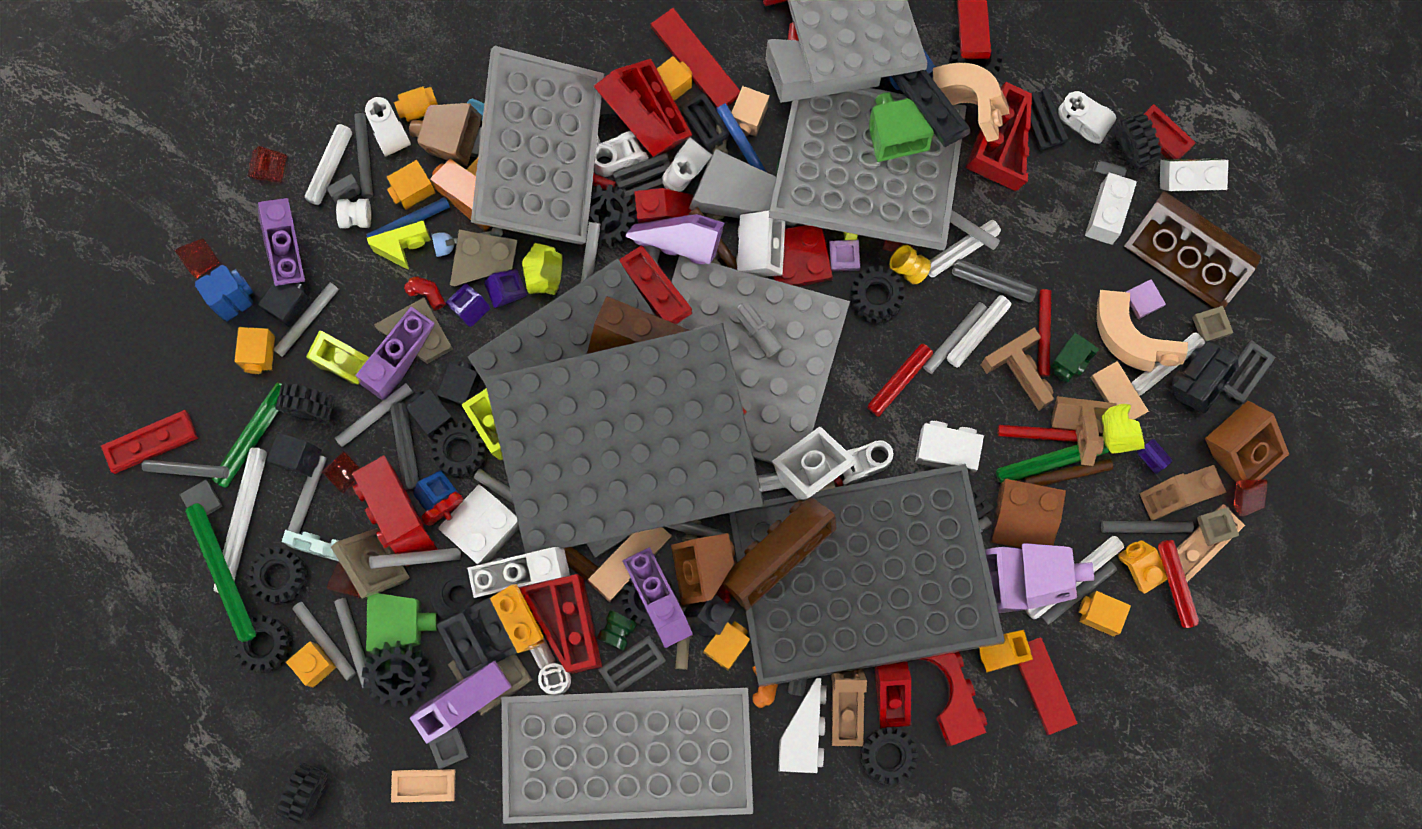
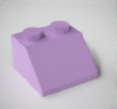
[985,547,1028,613]

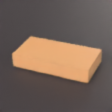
[1090,361,1149,420]
[391,769,455,802]

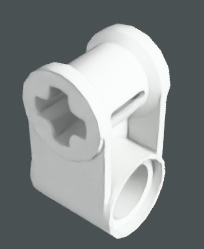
[1058,91,1116,144]
[365,97,411,157]
[594,131,649,177]
[662,137,712,192]
[843,440,893,486]

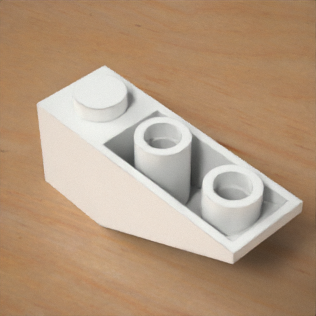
[467,547,570,598]
[778,678,826,773]

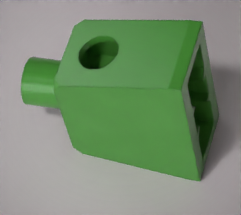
[869,92,934,162]
[366,593,438,653]

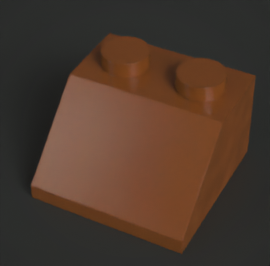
[1205,401,1289,492]
[990,479,1066,549]
[671,533,735,605]

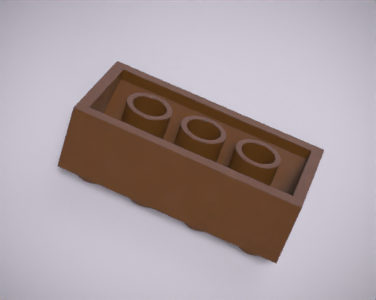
[1124,191,1262,308]
[587,296,690,354]
[722,497,836,611]

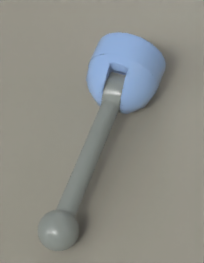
[431,227,503,257]

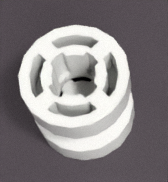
[336,199,371,228]
[538,663,571,695]

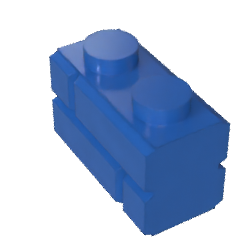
[195,265,254,321]

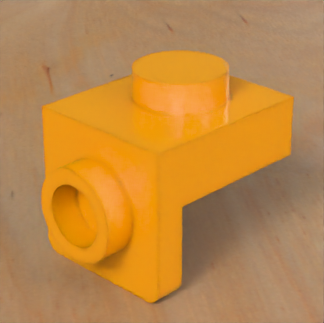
[1118,540,1167,594]

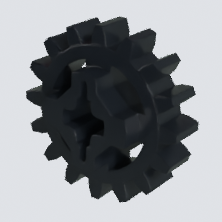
[586,185,637,249]
[361,641,430,707]

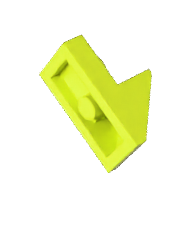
[367,221,431,269]
[306,331,369,385]

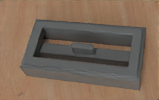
[613,153,671,199]
[1223,340,1276,405]
[598,636,666,693]

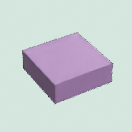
[829,240,860,272]
[1126,279,1166,319]

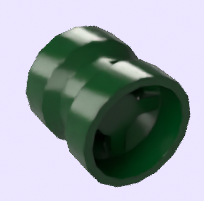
[597,610,637,651]

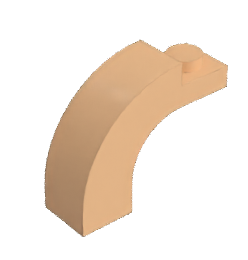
[933,63,1010,142]
[1097,290,1188,372]

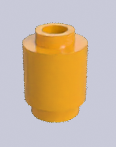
[394,86,438,122]

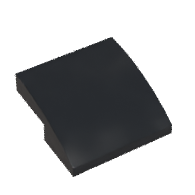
[436,594,517,679]

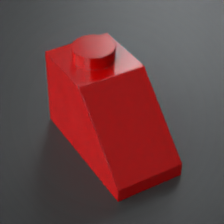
[634,188,693,223]
[875,661,911,728]

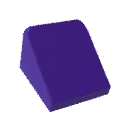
[484,269,527,308]
[445,283,490,327]
[1137,439,1172,474]

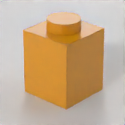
[657,56,692,101]
[387,160,436,210]
[235,327,275,374]
[1078,591,1131,636]
[704,621,750,671]
[979,630,1033,672]
[286,641,337,687]

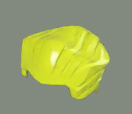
[522,243,563,295]
[1101,404,1145,453]

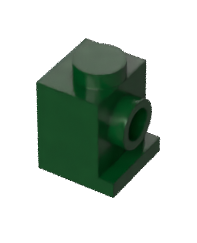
[1050,332,1099,382]

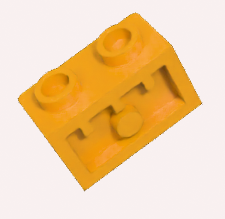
[490,584,545,653]

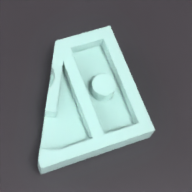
[282,530,339,561]

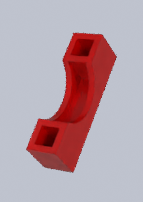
[914,652,987,747]

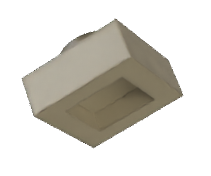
[1192,306,1234,343]
[1197,507,1239,546]

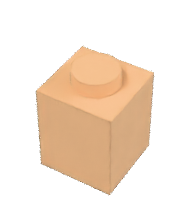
[732,86,769,136]

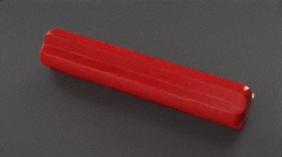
[867,344,933,416]
[1158,540,1199,628]

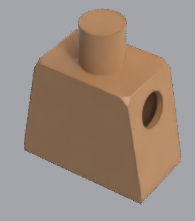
[409,103,482,166]

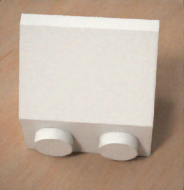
[772,427,857,500]
[438,484,519,565]

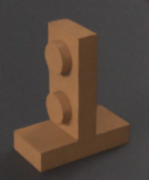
[980,327,1054,411]
[1051,396,1117,466]
[1139,465,1226,521]
[830,669,867,746]

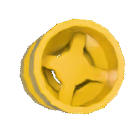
[889,245,931,284]

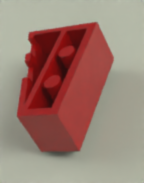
[594,59,692,157]
[965,82,1032,191]
[352,456,438,567]
[519,574,602,674]

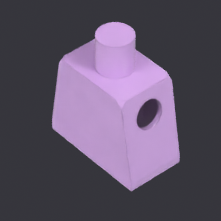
[1022,544,1094,609]

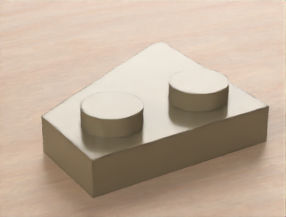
[450,230,517,286]
[374,298,453,364]

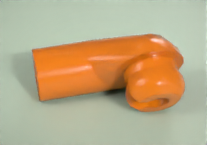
[752,666,778,708]

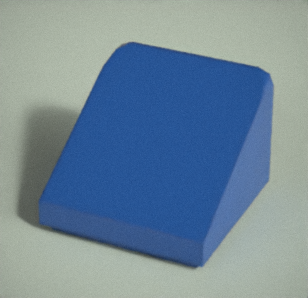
[413,470,458,511]

